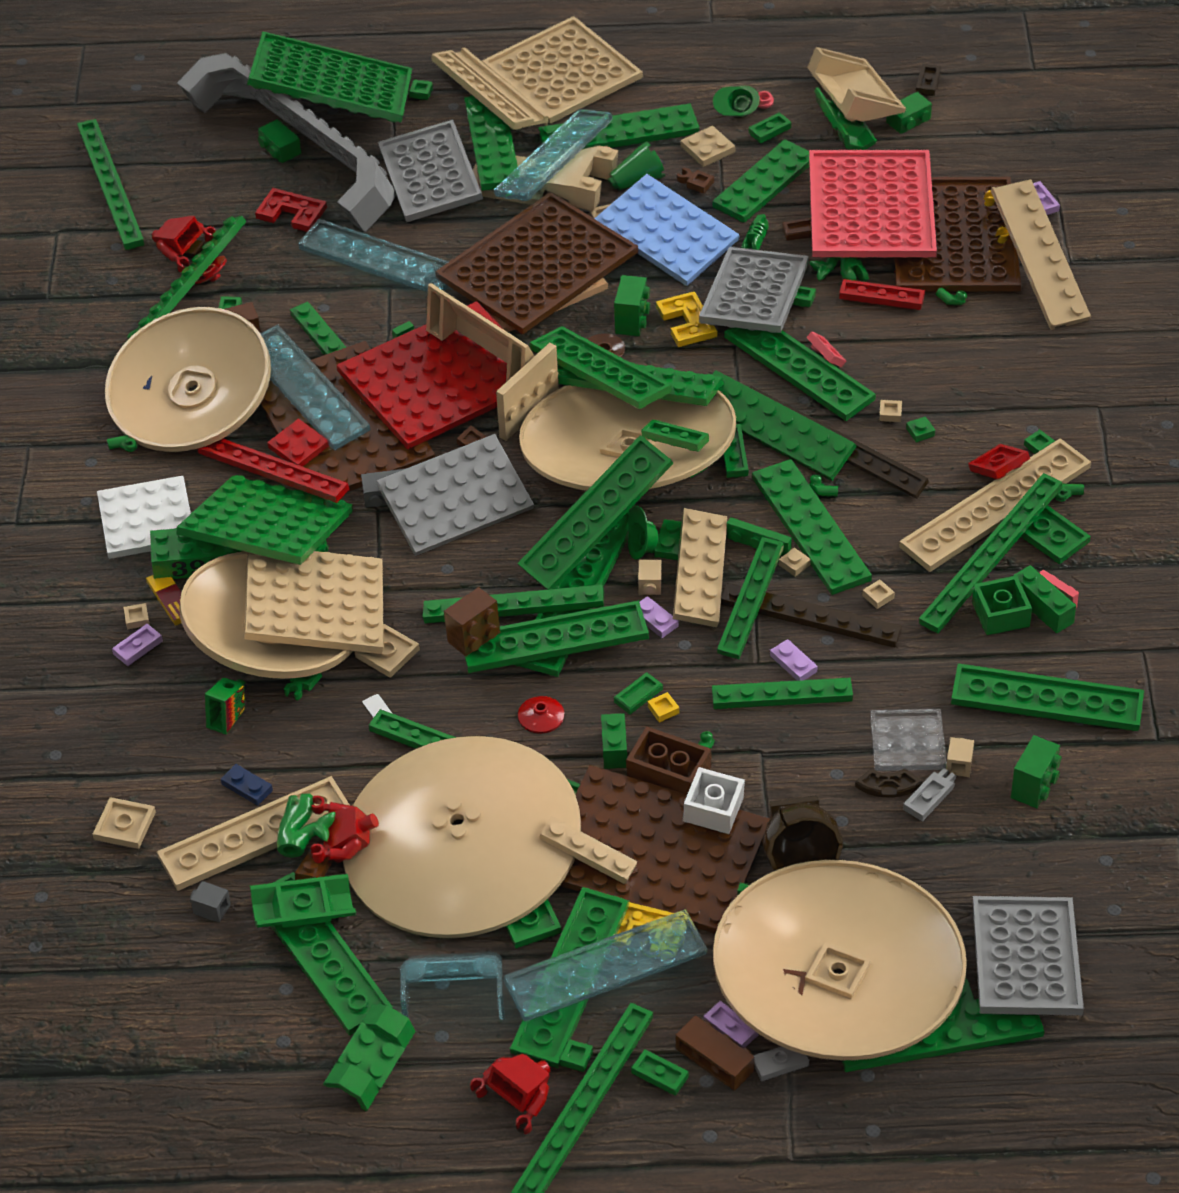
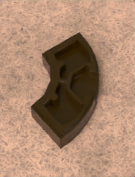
[855,768,923,798]

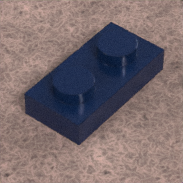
[221,764,273,806]

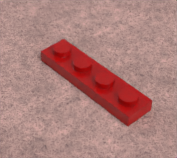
[839,279,925,310]

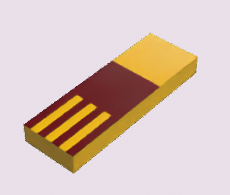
[146,575,182,626]

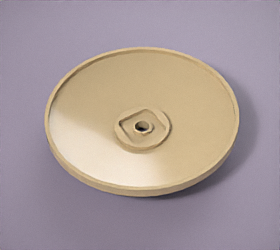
[105,307,271,452]
[179,552,352,679]

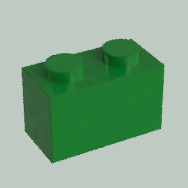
[886,92,932,134]
[258,119,301,163]
[601,713,627,769]

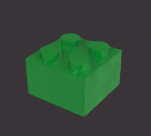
[614,275,650,337]
[972,575,1032,636]
[1011,735,1062,808]

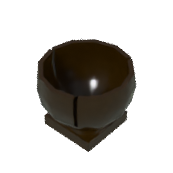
[763,795,843,871]

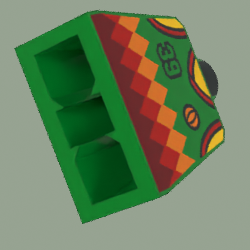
[205,678,247,735]

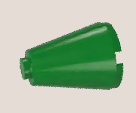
[608,142,665,191]

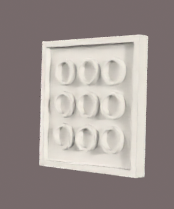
[97,476,191,559]

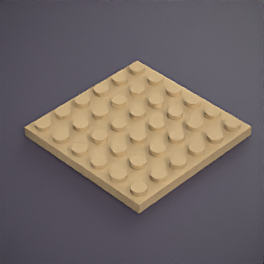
[482,16,643,124]
[244,551,383,654]

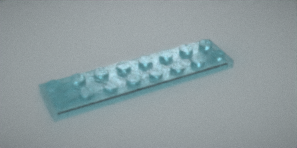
[494,109,613,201]
[298,219,448,292]
[261,325,370,450]
[504,909,708,1022]

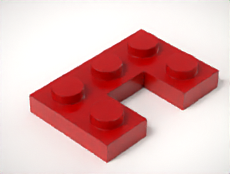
[255,188,327,232]

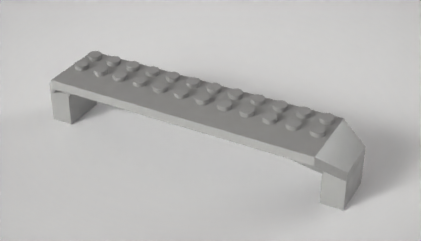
[177,53,396,232]

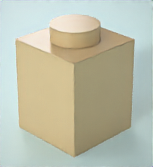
[638,560,662,595]
[946,737,974,777]

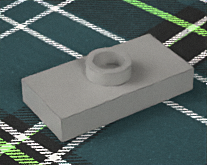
[754,1046,809,1081]

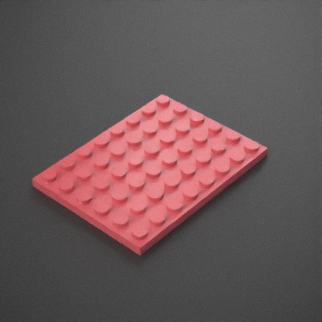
[809,150,937,258]

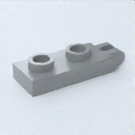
[903,768,957,822]

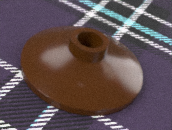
[587,333,625,357]

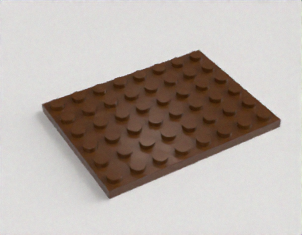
[894,177,1021,292]
[435,192,638,334]
[260,341,435,495]
[560,765,770,934]

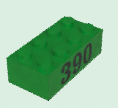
[150,528,242,579]

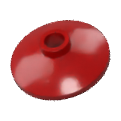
[195,256,227,284]
[518,696,564,734]

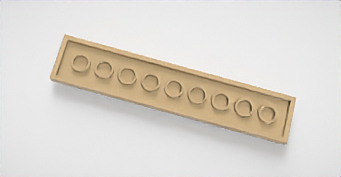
[899,438,1091,572]

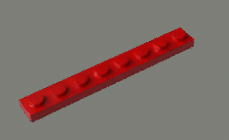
[198,438,349,503]

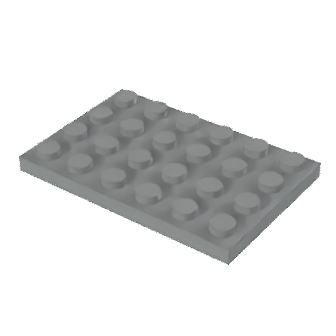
[378,120,483,222]
[699,247,809,333]
[377,434,534,556]
[972,896,1084,1015]

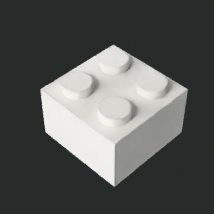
[683,767,745,834]

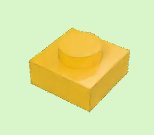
[648,692,679,722]

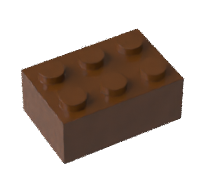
[626,726,711,794]

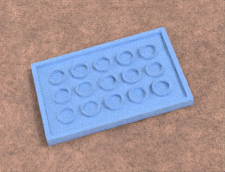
[594,174,739,286]

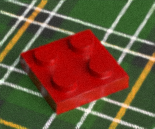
[267,418,329,467]
[968,444,1030,479]

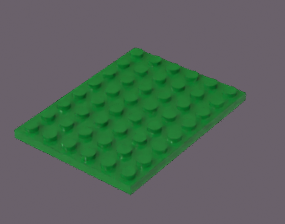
[247,31,412,122]

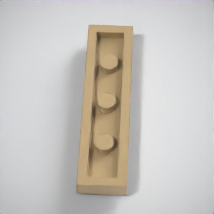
[539,816,637,884]

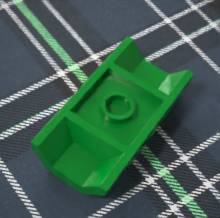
[814,88,877,150]
[250,874,356,928]
[323,1004,416,1112]

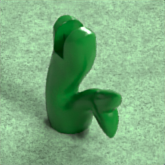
[810,257,869,282]
[277,793,335,858]

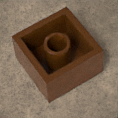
[444,587,500,656]

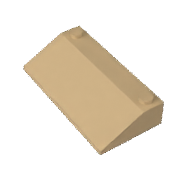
[807,47,906,122]
[426,283,534,382]

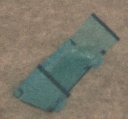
[401,952,504,1019]

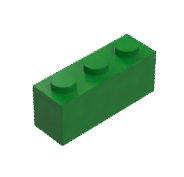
[1013,565,1076,634]

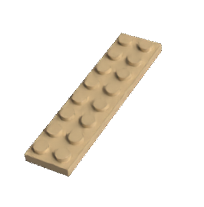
[157,776,350,891]

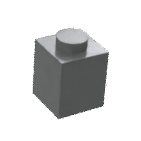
[190,881,231,923]

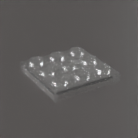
[870,709,947,771]

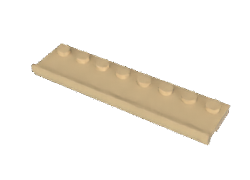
[432,47,548,130]
[991,179,1091,330]

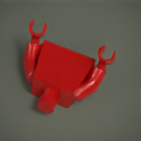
[152,216,216,272]
[311,795,379,863]
[470,1054,550,1134]

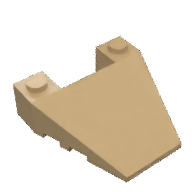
[523,146,618,212]

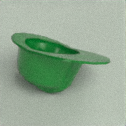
[713,86,760,117]
[628,506,658,560]

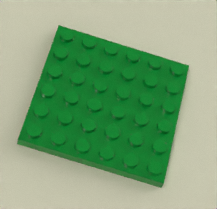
[176,475,353,565]

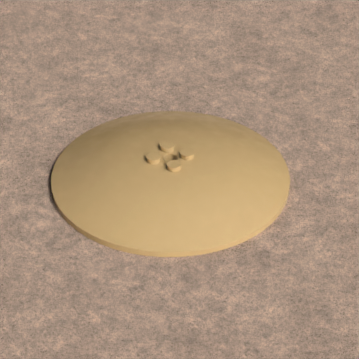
[519,385,736,491]
[343,736,581,938]
[713,860,966,1060]

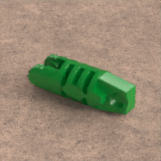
[741,214,769,250]

